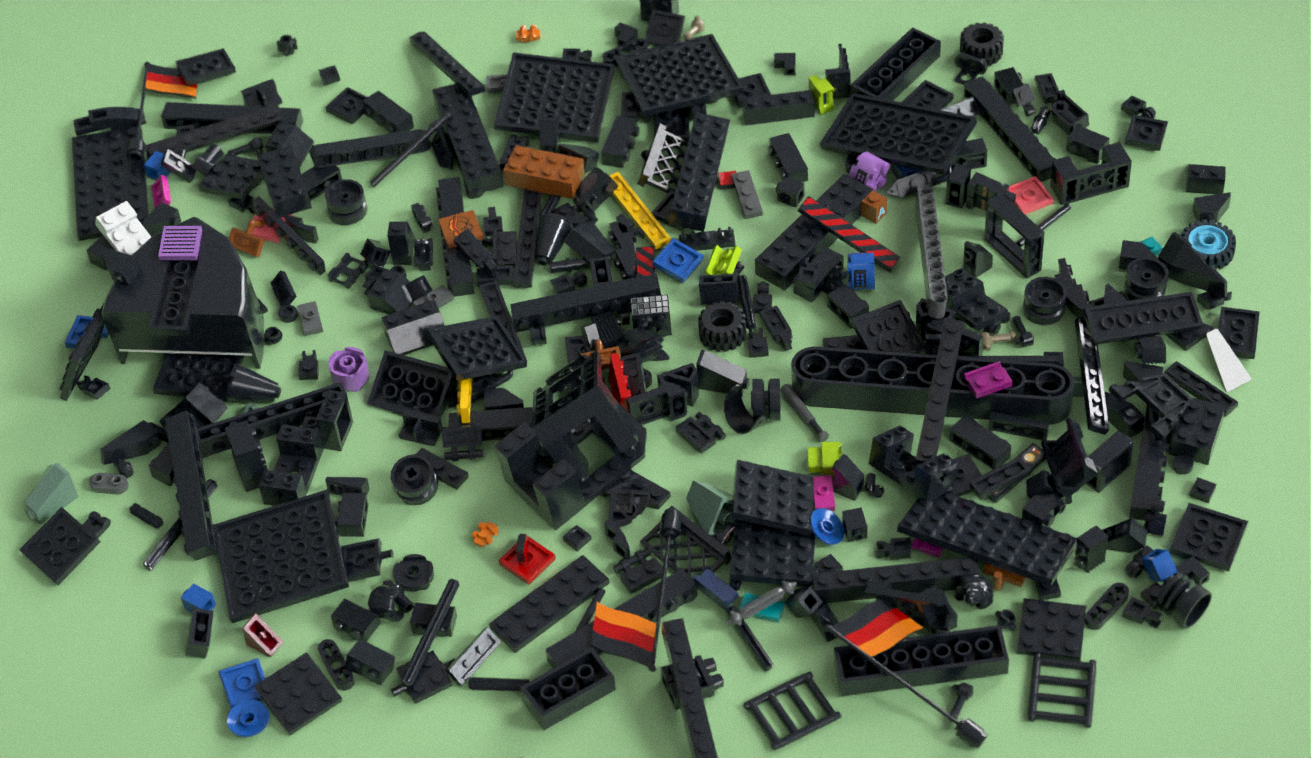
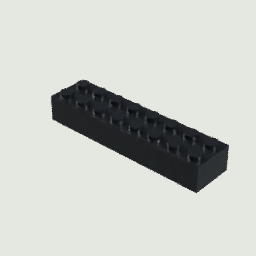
[432,84,504,196]
[668,112,730,232]
[755,173,874,291]
[834,625,1009,696]

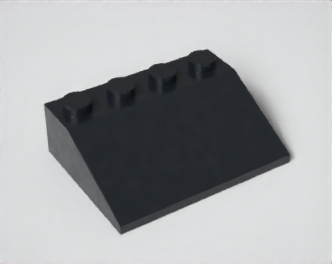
[367,350,458,417]

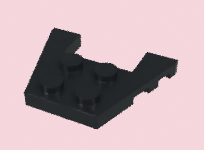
[1108,373,1192,441]

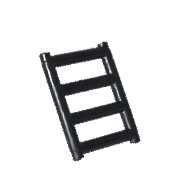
[1027,654,1097,728]
[743,671,842,751]

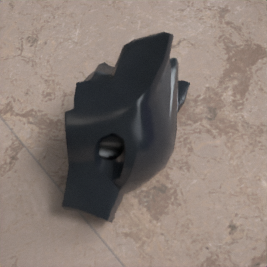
[612,327,670,363]

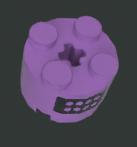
[849,152,890,191]

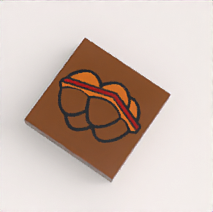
[438,210,484,249]

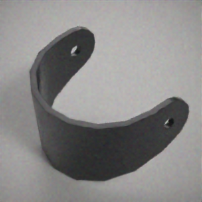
[724,384,767,434]

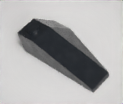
[1158,232,1228,297]

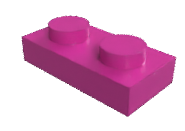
[151,175,171,208]

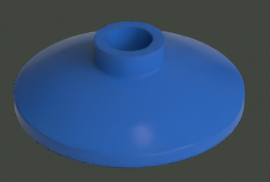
[810,508,844,545]
[227,700,270,737]

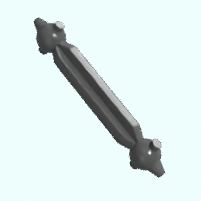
[726,580,797,626]

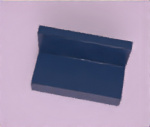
[693,568,739,610]

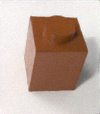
[861,190,887,224]

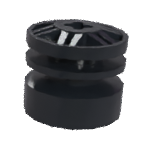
[1156,572,1212,628]

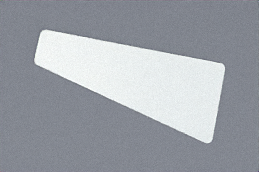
[1206,329,1251,392]

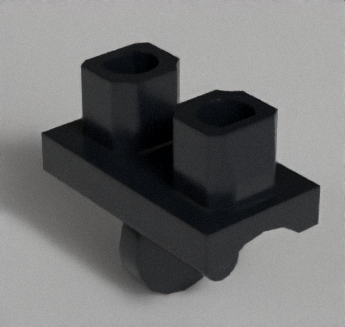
[414,238,433,271]

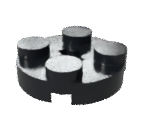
[393,554,434,592]

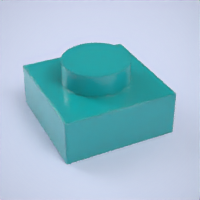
[1140,236,1163,256]

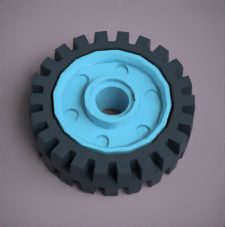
[1181,220,1236,269]

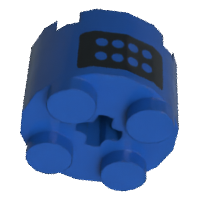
[847,252,875,290]

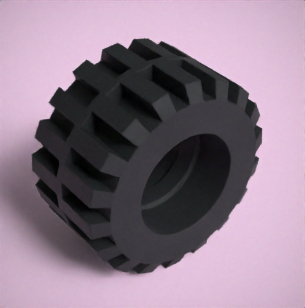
[960,22,1004,66]
[698,301,746,352]

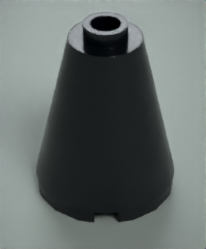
[534,213,573,266]
[226,364,281,402]

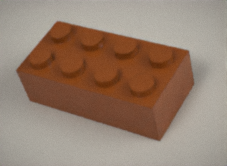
[504,145,585,199]

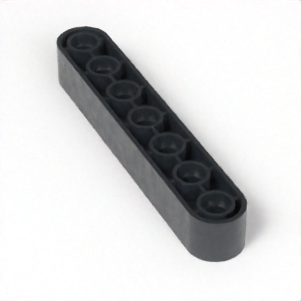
[791,346,1074,425]

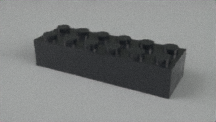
[850,27,941,101]

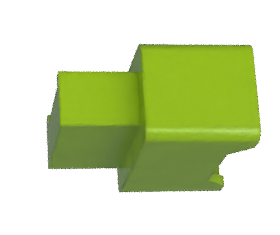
[809,75,835,115]
[808,442,842,478]

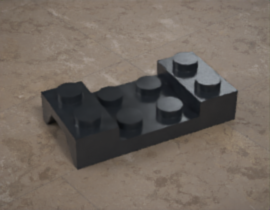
[1040,417,1097,499]
[864,580,956,631]

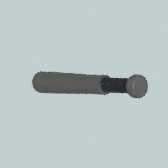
[780,384,829,442]

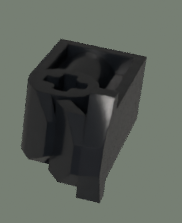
[1051,89,1089,135]
[951,138,988,170]

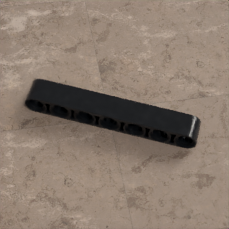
[309,129,432,168]

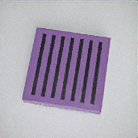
[158,226,202,260]

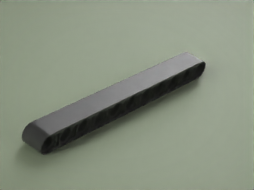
[915,185,948,319]

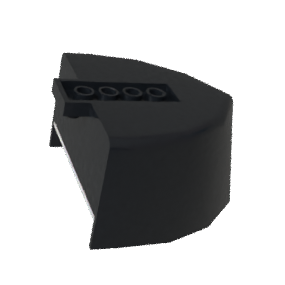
[101,217,264,369]

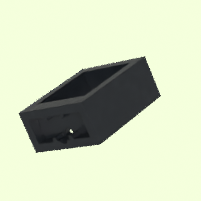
[316,390,353,451]
[1086,431,1134,493]

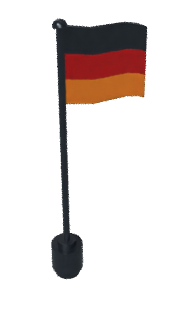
[126,61,198,164]
[591,508,682,672]
[825,598,988,749]

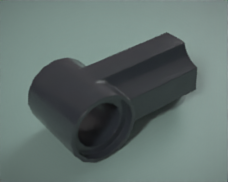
[192,144,224,177]

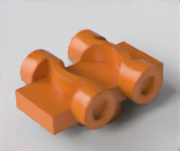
[516,25,540,42]
[472,521,499,548]

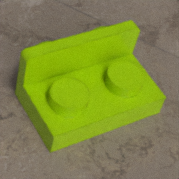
[704,245,742,275]

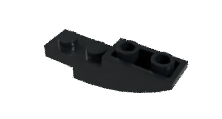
[73,107,146,136]
[608,222,637,280]
[1055,258,1092,318]

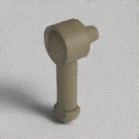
[683,15,705,40]
[979,332,1017,351]

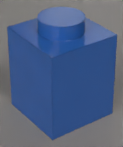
[144,151,171,180]
[1141,549,1178,583]
[181,583,216,613]

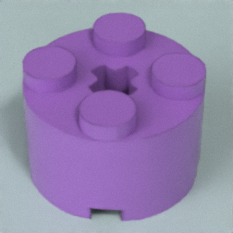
[328,347,369,392]

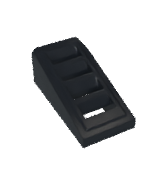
[325,477,369,495]

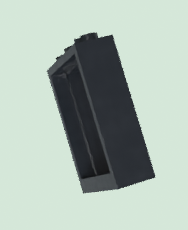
[984,194,1045,279]

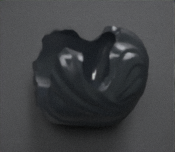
[955,575,994,610]
[368,584,404,622]

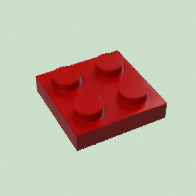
[498,536,556,585]

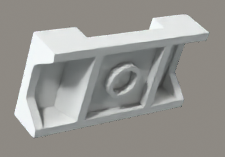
[95,201,151,255]

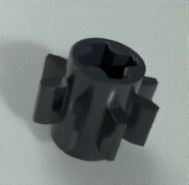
[276,35,298,56]

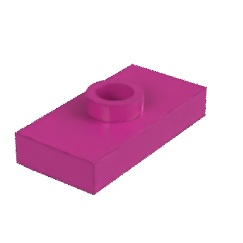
[813,475,835,511]

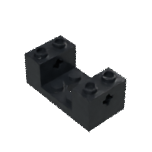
[1050,142,1132,205]
[258,424,324,506]
[868,425,958,502]

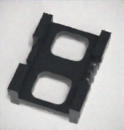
[327,253,368,289]

